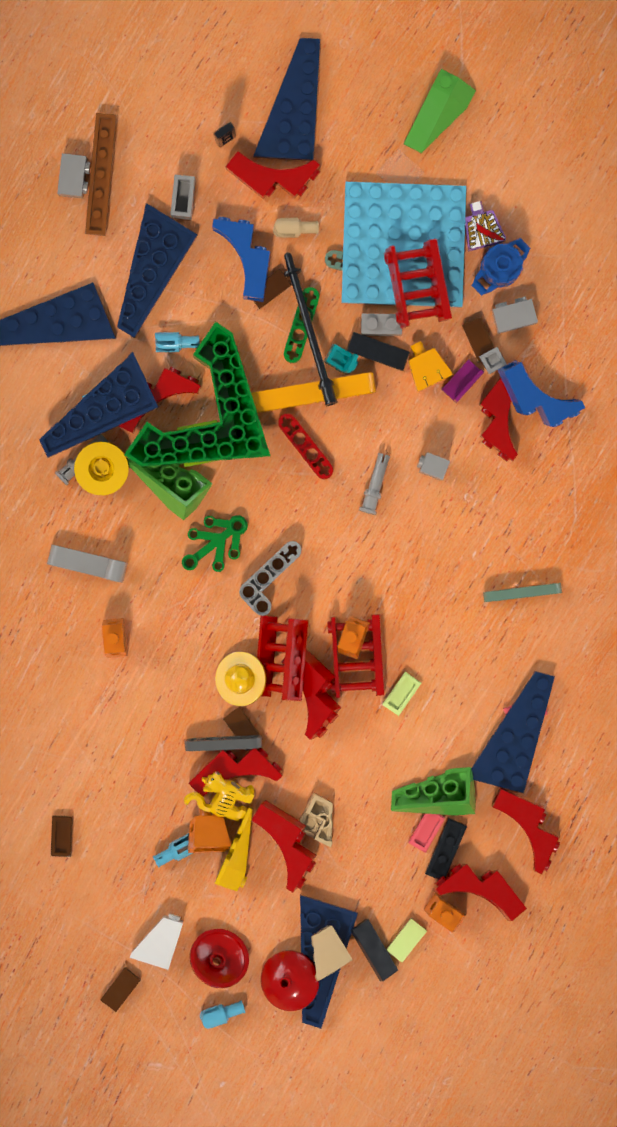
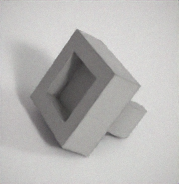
[479,347,507,374]

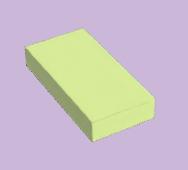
[382,672,422,716]
[386,918,427,962]

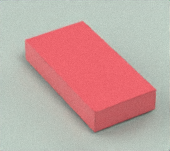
[408,813,445,853]

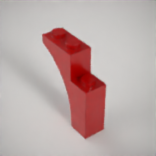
[225,151,321,199]
[119,367,202,434]
[479,378,518,462]
[281,649,341,740]
[188,747,283,797]
[492,788,560,874]
[251,800,317,893]
[433,863,527,921]

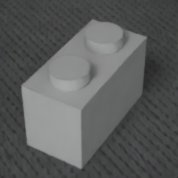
[57,153,90,199]
[171,175,196,220]
[492,297,538,334]
[361,314,402,336]
[417,452,450,481]

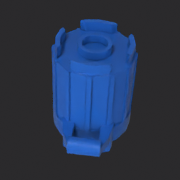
[471,238,531,296]

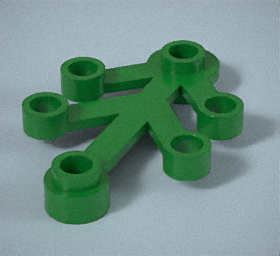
[182,515,248,572]

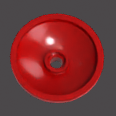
[190,929,249,988]
[261,950,319,1011]

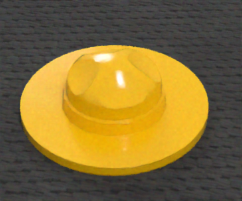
[74,441,129,496]
[215,652,266,706]

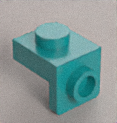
[323,344,359,374]

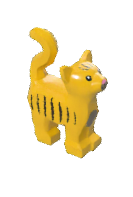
[184,771,254,821]

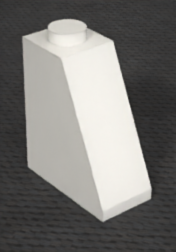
[130,914,184,970]

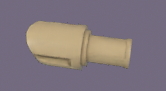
[273,218,319,238]

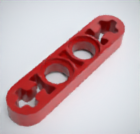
[278,414,333,480]

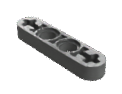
[184,735,262,751]

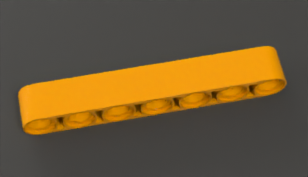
[251,372,376,413]

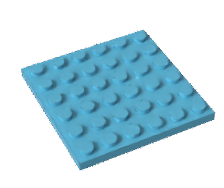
[341,182,466,308]

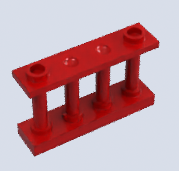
[384,239,452,329]
[327,614,384,698]
[257,616,309,701]

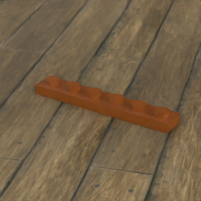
[85,113,117,236]

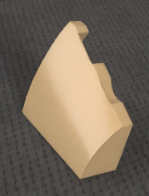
[299,792,333,847]
[311,925,353,981]

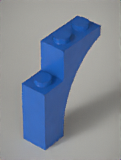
[212,217,270,302]
[498,360,585,427]

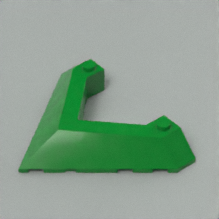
[124,322,271,467]

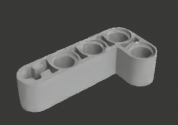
[239,541,302,616]
[47,544,128,583]

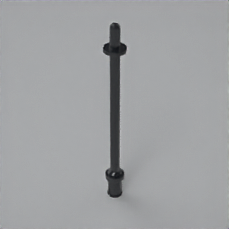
[284,252,338,406]

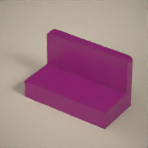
[442,359,484,403]

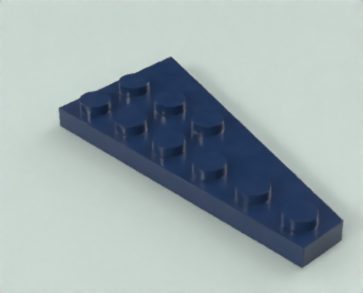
[253,38,320,161]
[117,203,198,338]
[0,283,116,346]
[39,352,159,458]
[471,671,555,793]
[300,894,358,1029]

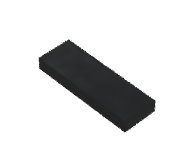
[213,121,236,147]
[346,332,410,371]
[425,818,467,879]
[350,919,398,981]

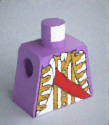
[465,201,506,252]

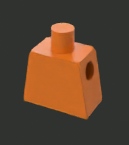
[338,616,370,659]
[102,618,127,658]
[188,808,231,853]
[423,893,466,933]

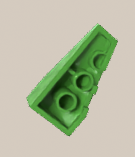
[404,69,476,153]
[127,458,212,520]
[391,767,476,815]

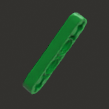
[284,287,319,364]

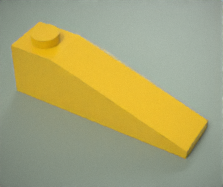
[214,806,253,891]

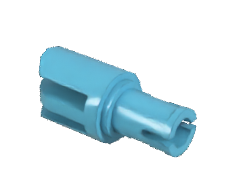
[155,332,200,352]
[153,833,193,868]
[200,1001,245,1029]

